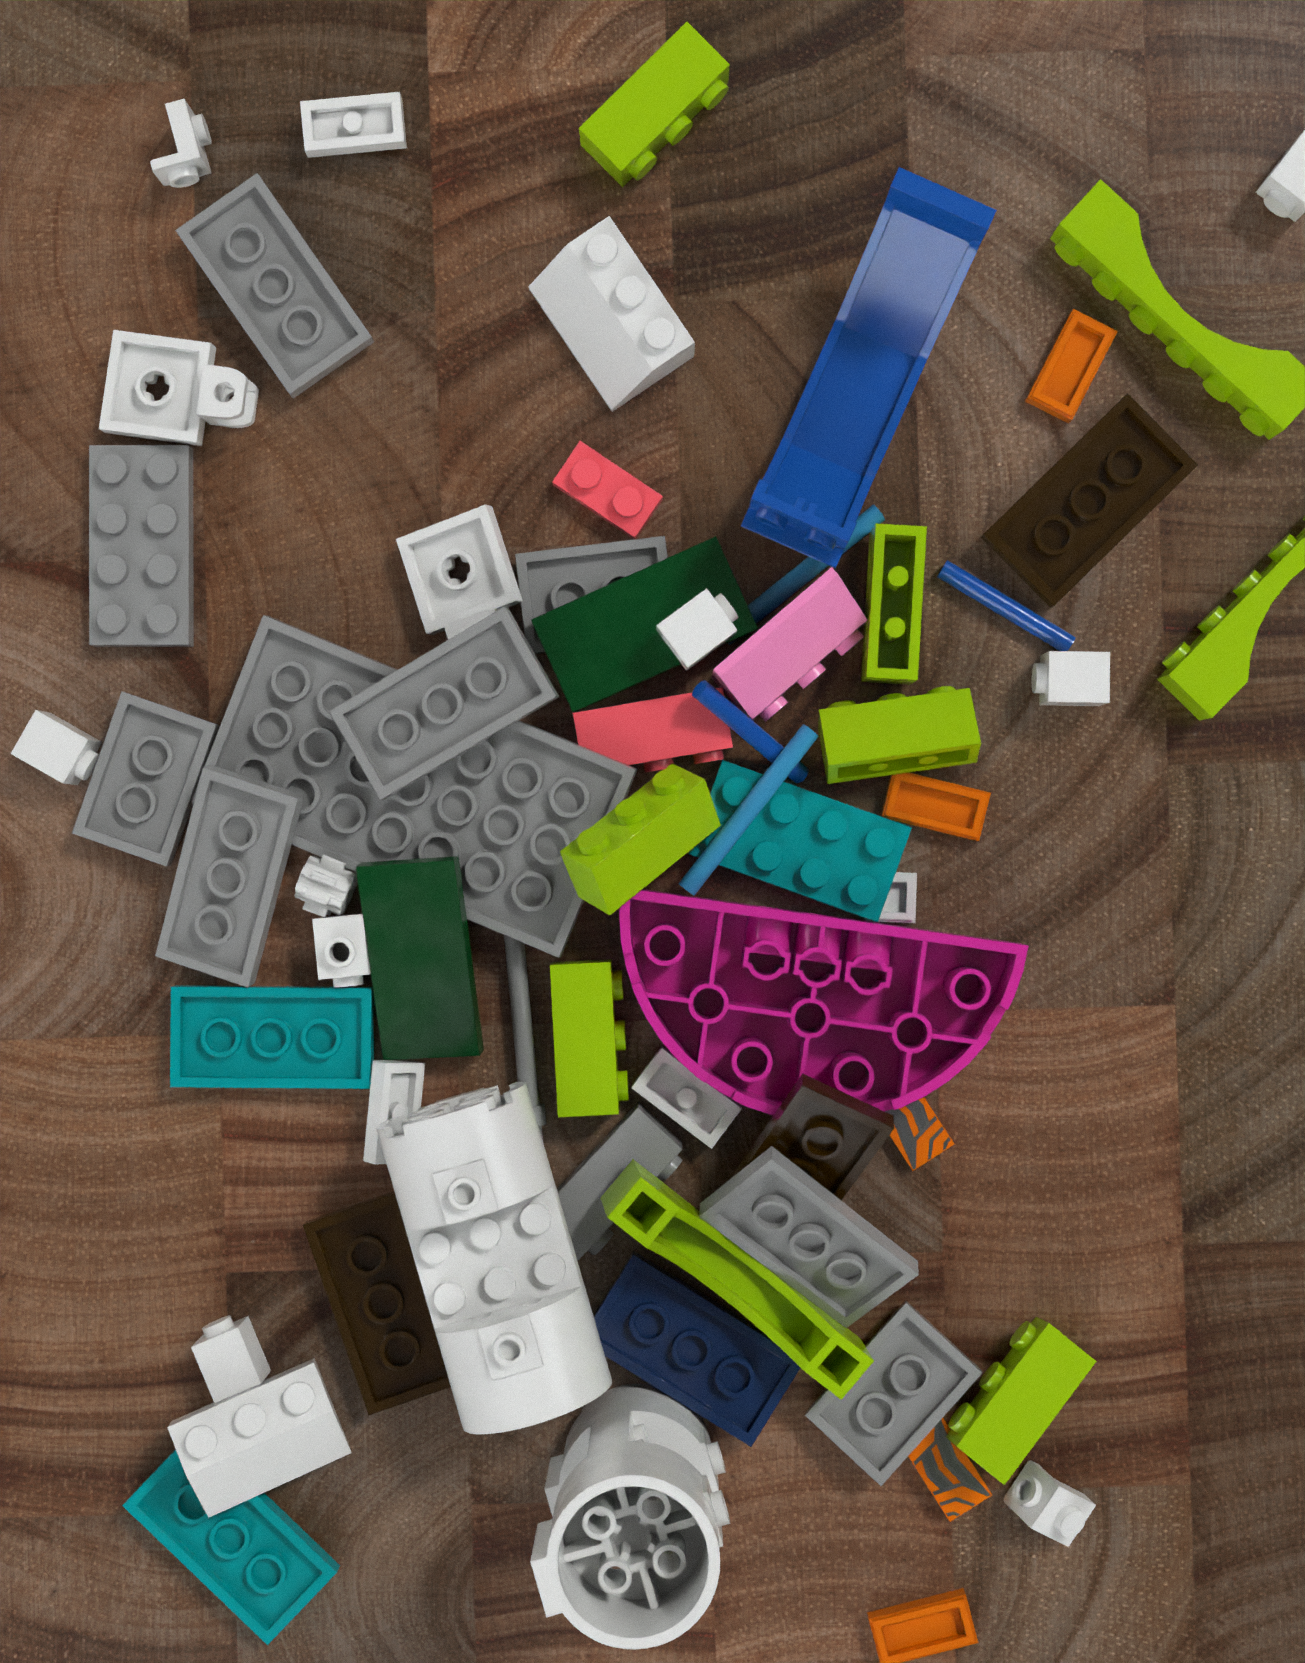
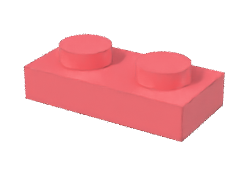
[552,441,663,539]

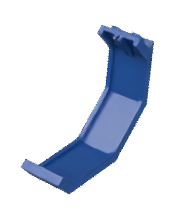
[741,167,997,569]

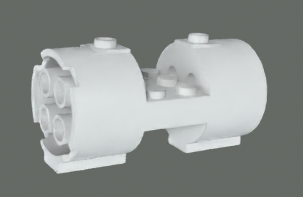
[376,1082,612,1435]
[530,1384,730,1650]

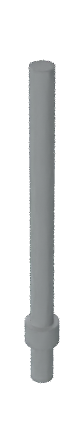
[504,935,547,1140]

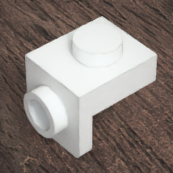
[150,99,212,188]
[1004,1460,1096,1547]

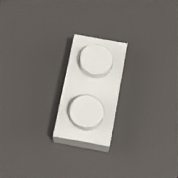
[300,92,407,158]
[631,1046,742,1149]
[363,1060,425,1164]

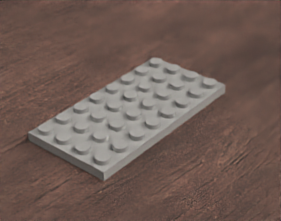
[191,615,638,958]

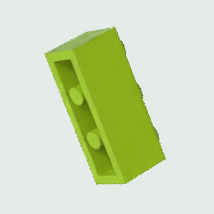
[579,22,730,187]
[861,523,927,685]
[818,686,981,784]
[560,764,721,915]
[550,959,629,1118]
[946,1317,1097,1485]

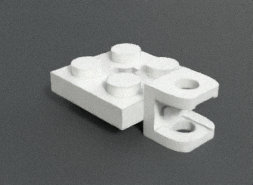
[99,330,259,446]
[396,504,523,640]

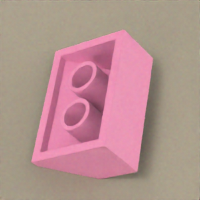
[711,567,867,722]

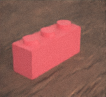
[573,687,733,773]

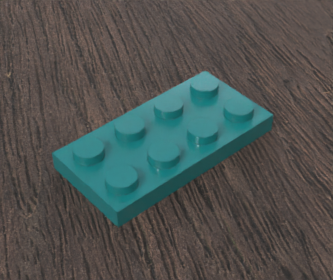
[689,760,912,922]
[170,985,374,1089]
[122,1449,340,1645]

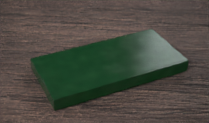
[531,536,758,713]
[356,856,484,1060]

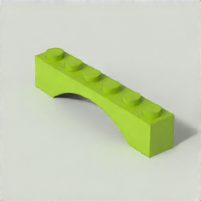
[1050,179,1305,440]
[1157,516,1305,721]
[600,1159,874,1400]

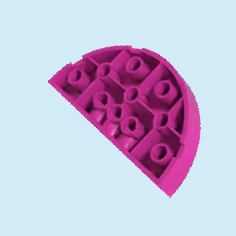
[619,889,1028,1115]

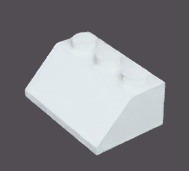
[528,216,695,412]
[167,1358,352,1518]

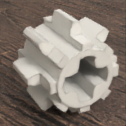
[294,854,358,918]

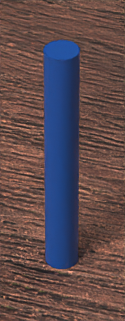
[937,560,1076,651]
[692,680,809,783]

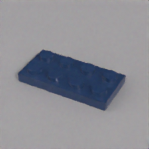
[593,1251,800,1447]

